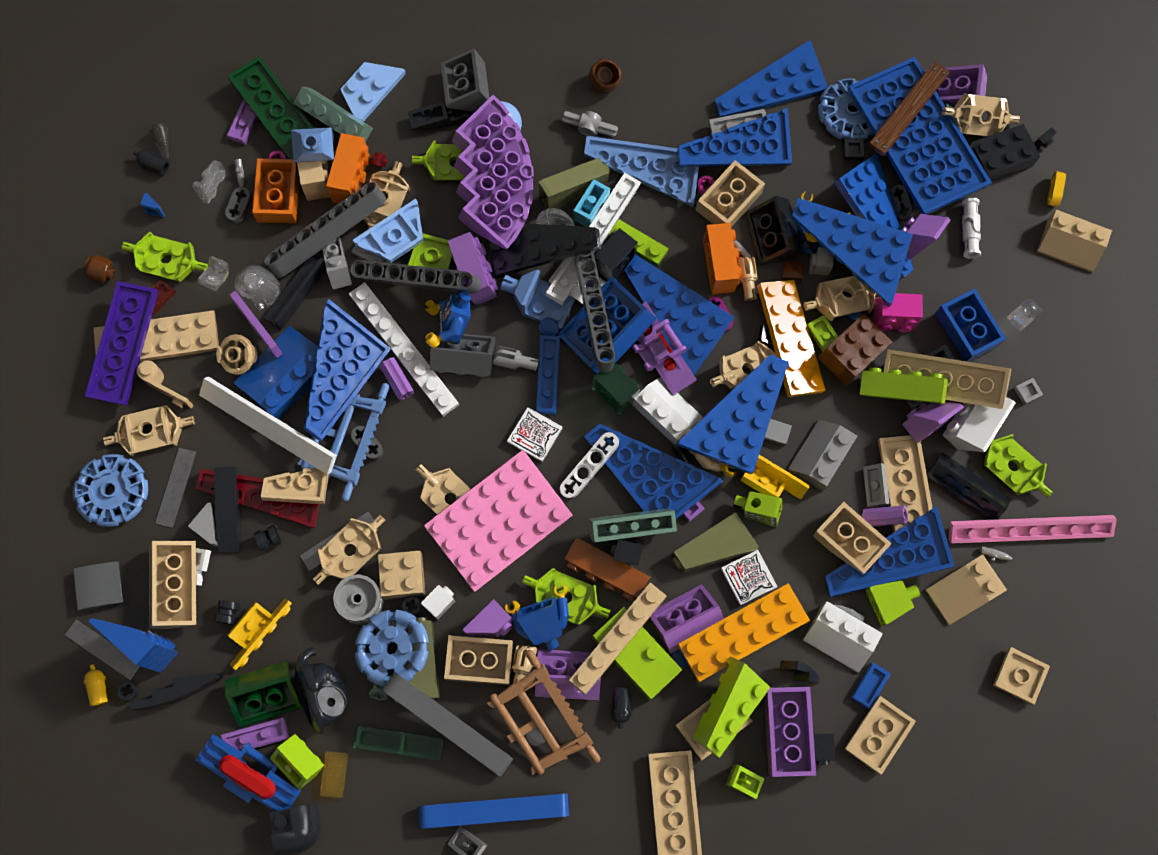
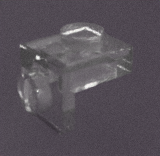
[198,256,229,291]
[1007,297,1043,331]

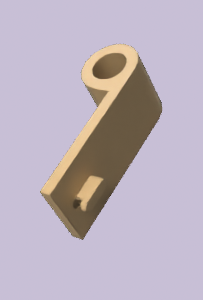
[137,361,193,408]

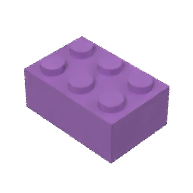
[448,232,498,305]

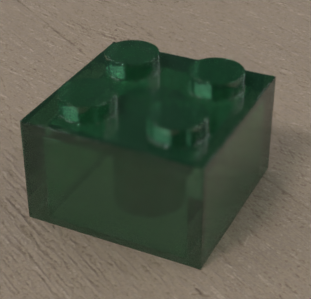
[592,363,640,416]

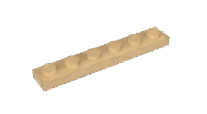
[569,583,667,695]

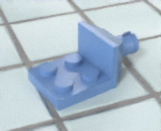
[291,128,334,163]
[501,270,576,330]

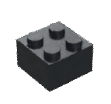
[594,228,638,282]

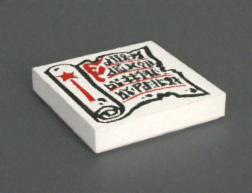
[507,408,563,462]
[721,550,777,606]

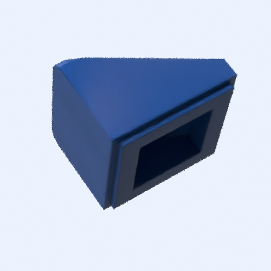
[140,193,165,218]

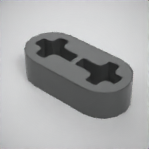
[225,187,252,224]
[351,426,383,461]

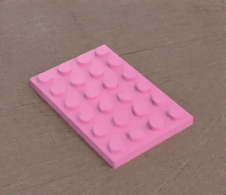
[424,450,573,592]

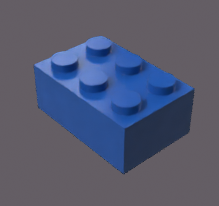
[935,288,1006,362]

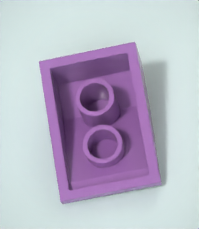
[926,64,987,107]

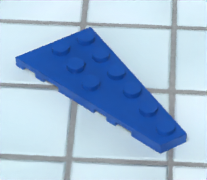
[714,40,828,118]

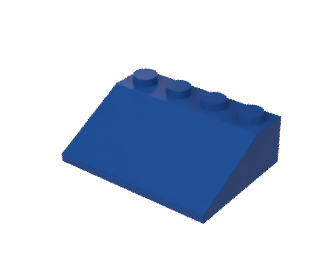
[558,276,657,377]
[234,326,317,420]
[88,618,178,673]

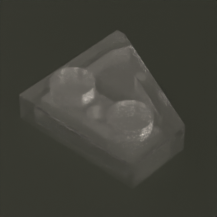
[192,160,225,204]

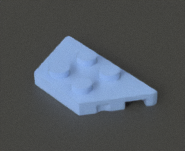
[340,62,406,122]
[353,199,423,263]

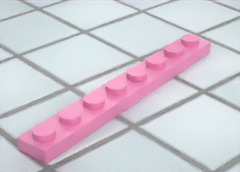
[949,515,1117,543]

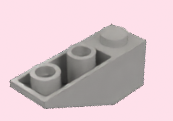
[322,236,352,289]

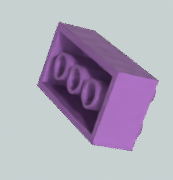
[764,687,816,777]

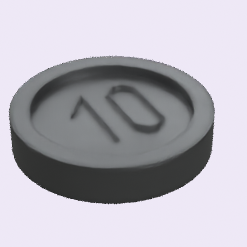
[526,727,545,746]

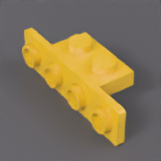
[740,455,810,499]
[227,598,292,671]

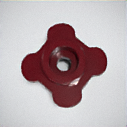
[370,152,389,167]

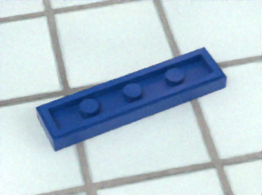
[536,335,560,415]

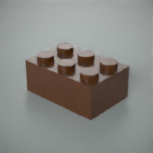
[818,314,892,386]

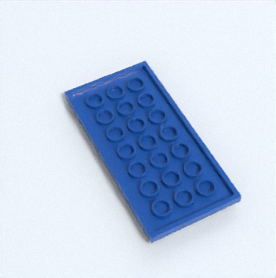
[847,57,992,215]

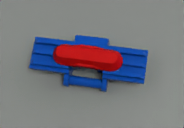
[195,734,301,811]

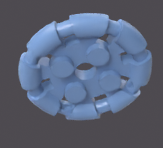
[818,78,874,140]
[73,454,148,527]
[355,610,429,687]

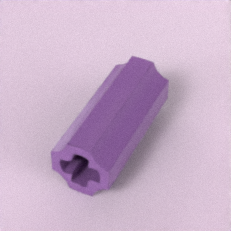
[379,357,414,401]
[862,505,908,527]

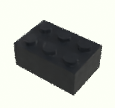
[970,124,1040,182]

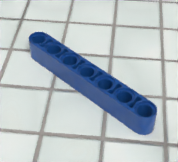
[418,794,569,829]

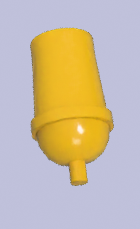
[83,664,108,706]

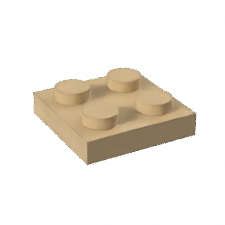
[993,647,1050,705]

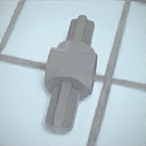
[562,111,618,137]

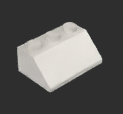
[633,377,703,445]
[943,397,1015,452]
[803,601,883,673]

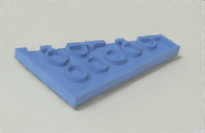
[584,136,699,207]

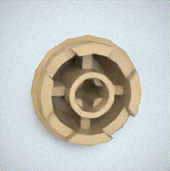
[216,334,258,375]

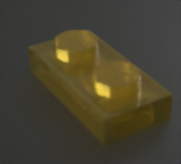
[320,751,348,798]

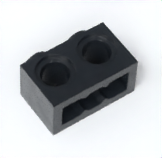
[611,537,644,566]

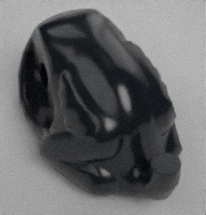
[294,647,348,734]

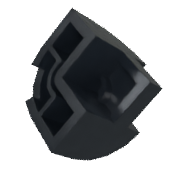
[269,803,321,855]

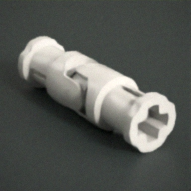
[962,198,981,259]

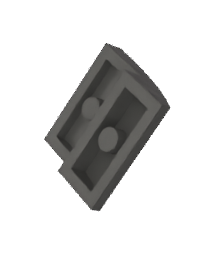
[73,561,123,611]

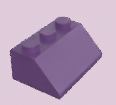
[650,584,724,654]
[535,649,601,700]

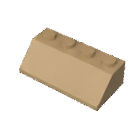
[149,541,196,629]

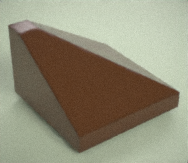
[782,260,805,283]

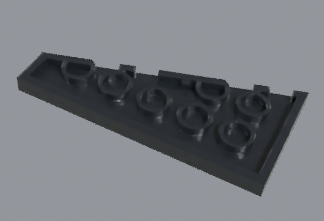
[489,223,601,278]

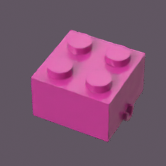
[873,293,923,333]

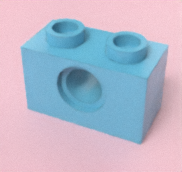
[573,179,610,227]

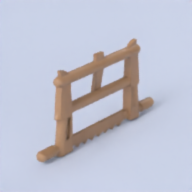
[487,650,601,775]

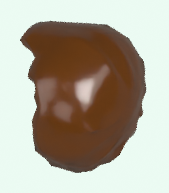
[589,59,622,93]

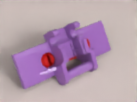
[632,302,697,396]

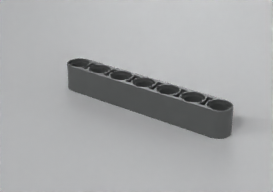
[264,182,386,278]
[574,251,615,373]
[350,260,481,294]
[382,672,513,777]

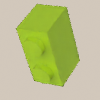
[270,734,324,790]

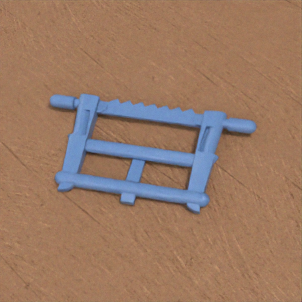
[297,383,389,501]

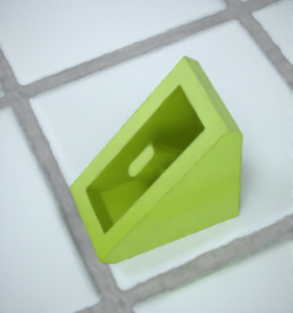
[725,764,764,799]

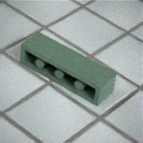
[294,86,373,142]
[588,508,677,542]

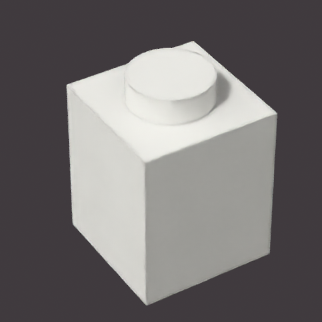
[421,585,455,620]

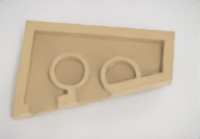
[261,467,329,504]

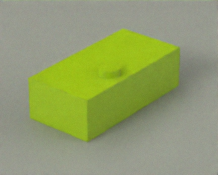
[592,607,682,701]

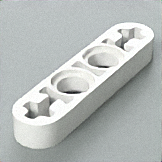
[560,432,619,498]

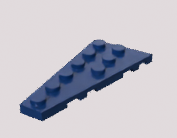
[677,108,792,167]
[825,506,955,597]

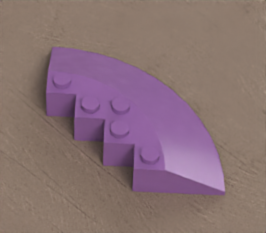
[452,95,534,250]

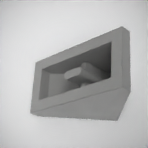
[188,503,218,547]
[448,826,488,855]

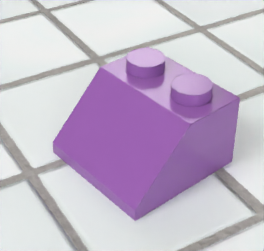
[901,214,950,260]
[902,400,964,443]
[463,599,512,638]

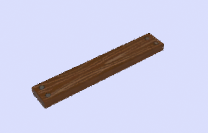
[868,62,950,157]

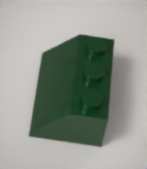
[225,660,302,727]

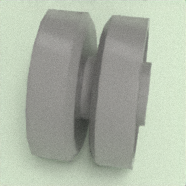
[333,574,384,625]

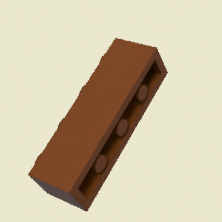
[564,537,650,602]

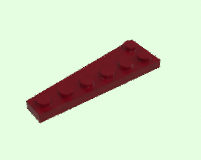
[196,469,320,529]

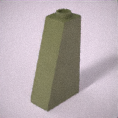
[539,158,610,213]
[672,513,759,572]
[395,617,440,704]

